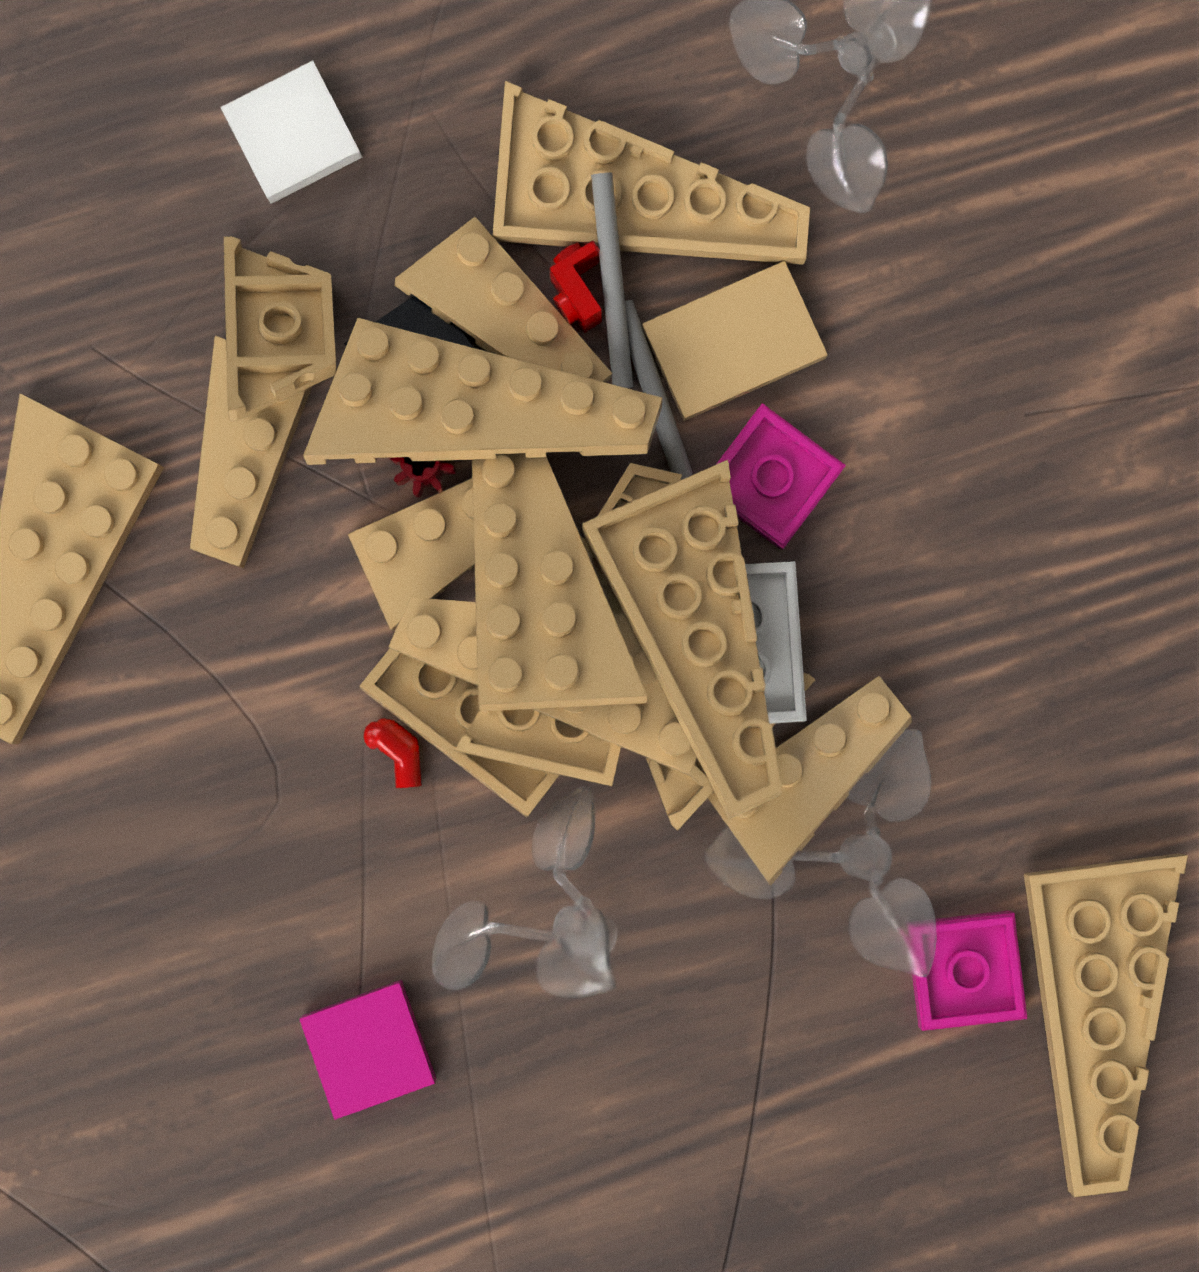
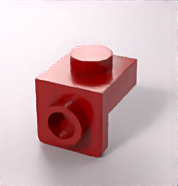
[549,240,602,333]

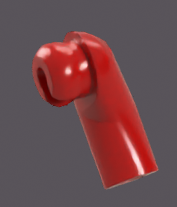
[363,718,422,788]

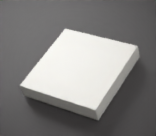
[220,61,363,204]

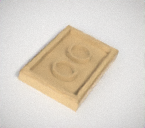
[642,261,828,421]

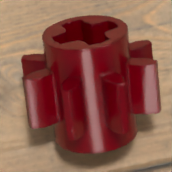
[389,457,456,498]

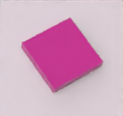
[716,403,846,550]
[906,910,1027,1031]
[299,980,437,1120]

